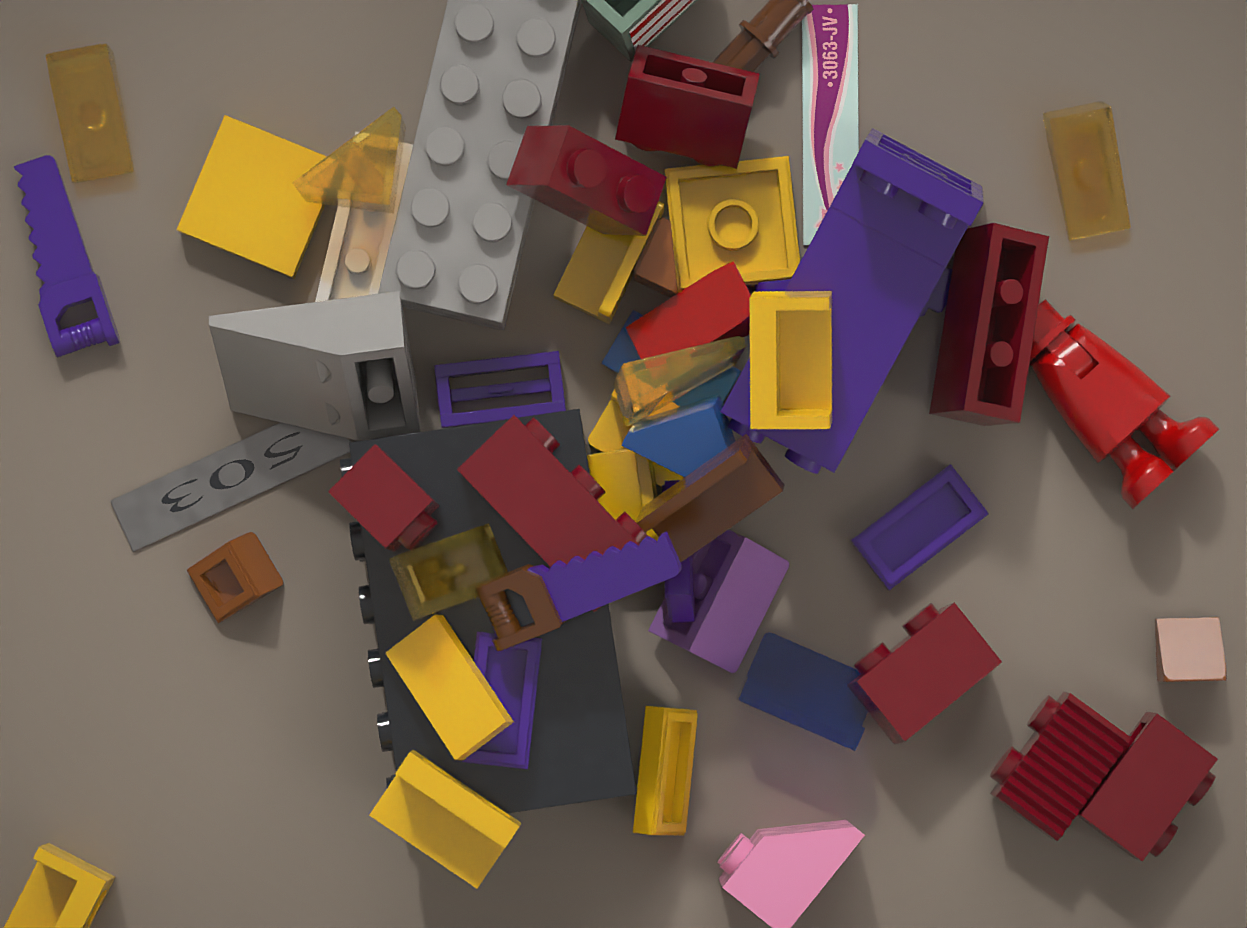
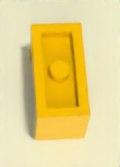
[749,291,832,429]
[4,843,115,928]

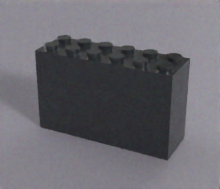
[340,409,637,813]

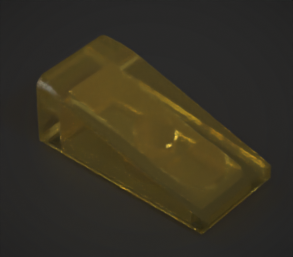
[45,44,135,183]
[1043,101,1131,241]
[613,336,747,426]

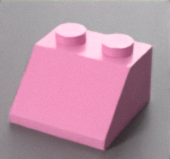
[717,820,865,928]

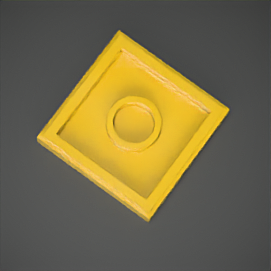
[177,115,342,279]
[664,156,800,294]

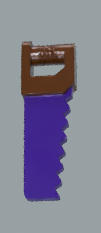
[475,532,682,652]

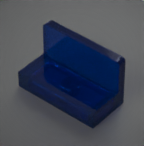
[736,632,868,751]

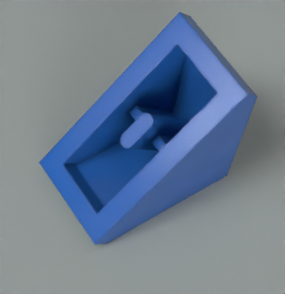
[621,394,736,477]

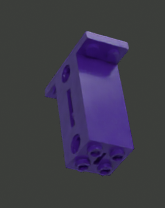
[720,128,984,474]

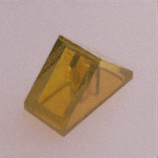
[292,106,406,214]
[389,523,508,621]

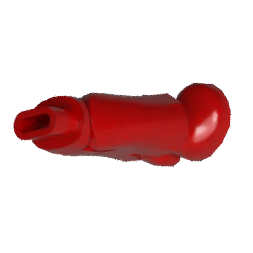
[1029,299,1219,509]

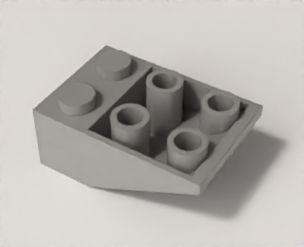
[209,291,421,441]

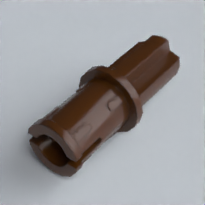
[713,0,814,72]

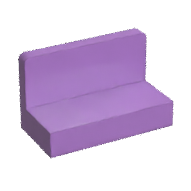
[648,530,789,673]

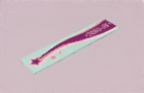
[802,4,859,245]

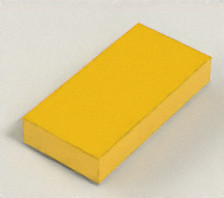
[385,614,514,760]
[633,706,698,836]

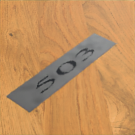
[110,422,351,552]

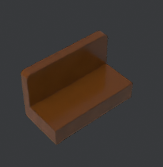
[636,434,785,562]

